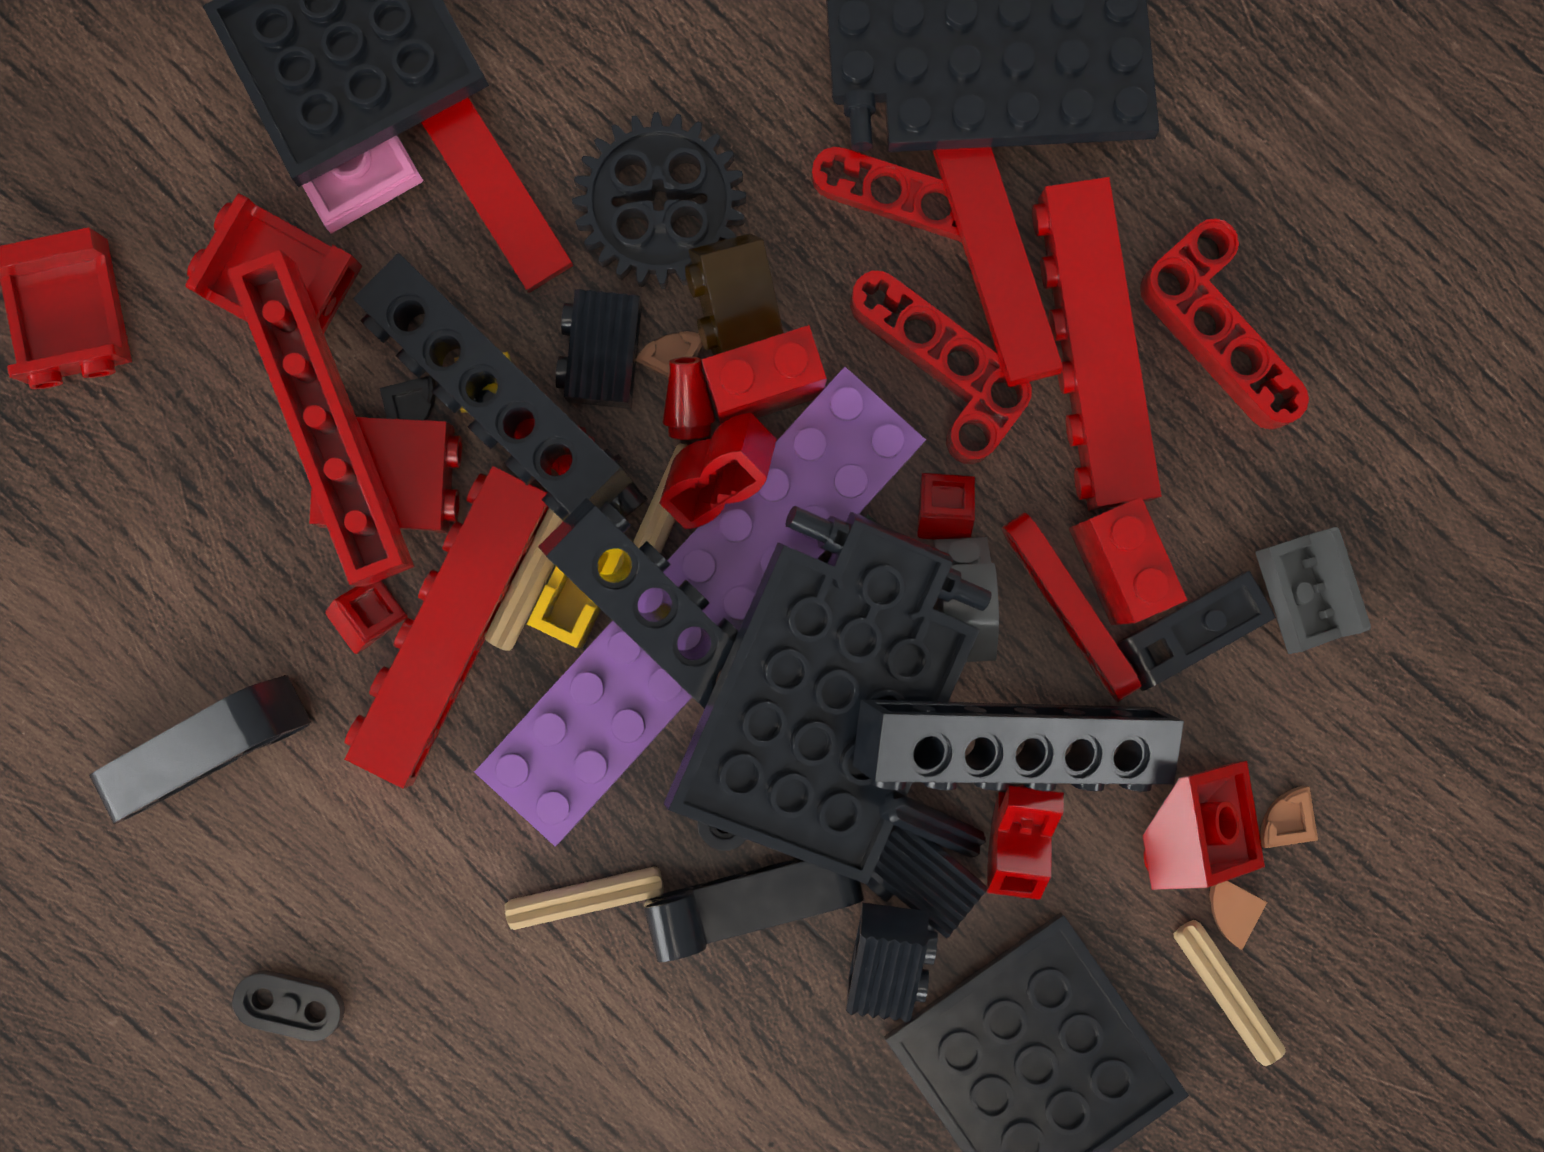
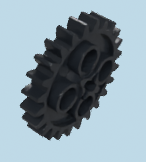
[572,112,746,289]

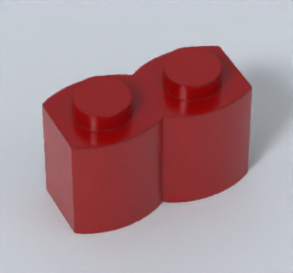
[659,413,777,529]

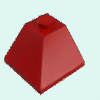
[1143,761,1265,890]

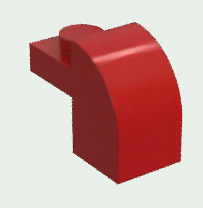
[987,785,1064,900]

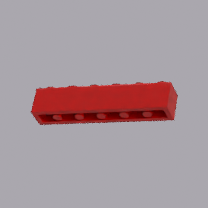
[1032,177,1162,511]
[227,249,415,587]
[344,466,549,789]

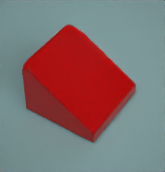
[917,473,975,540]
[326,580,408,654]

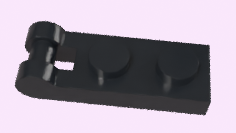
[1116,571,1276,691]

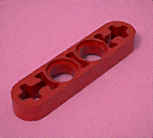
[811,147,962,242]
[1002,513,1141,702]

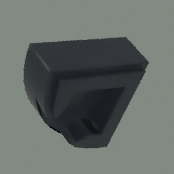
[379,375,436,420]

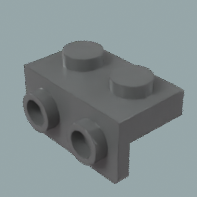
[1255,527,1371,654]

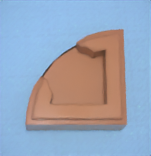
[635,331,703,379]
[1260,786,1318,848]
[1209,881,1267,950]

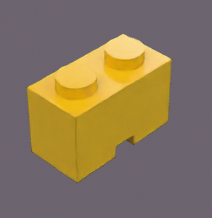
[527,549,624,649]

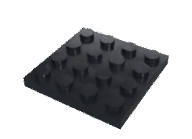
[203,0,489,187]
[884,912,1189,1152]

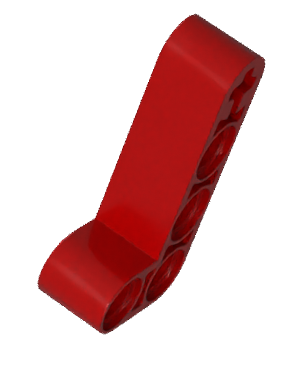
[1140,218,1309,430]
[850,270,1032,464]

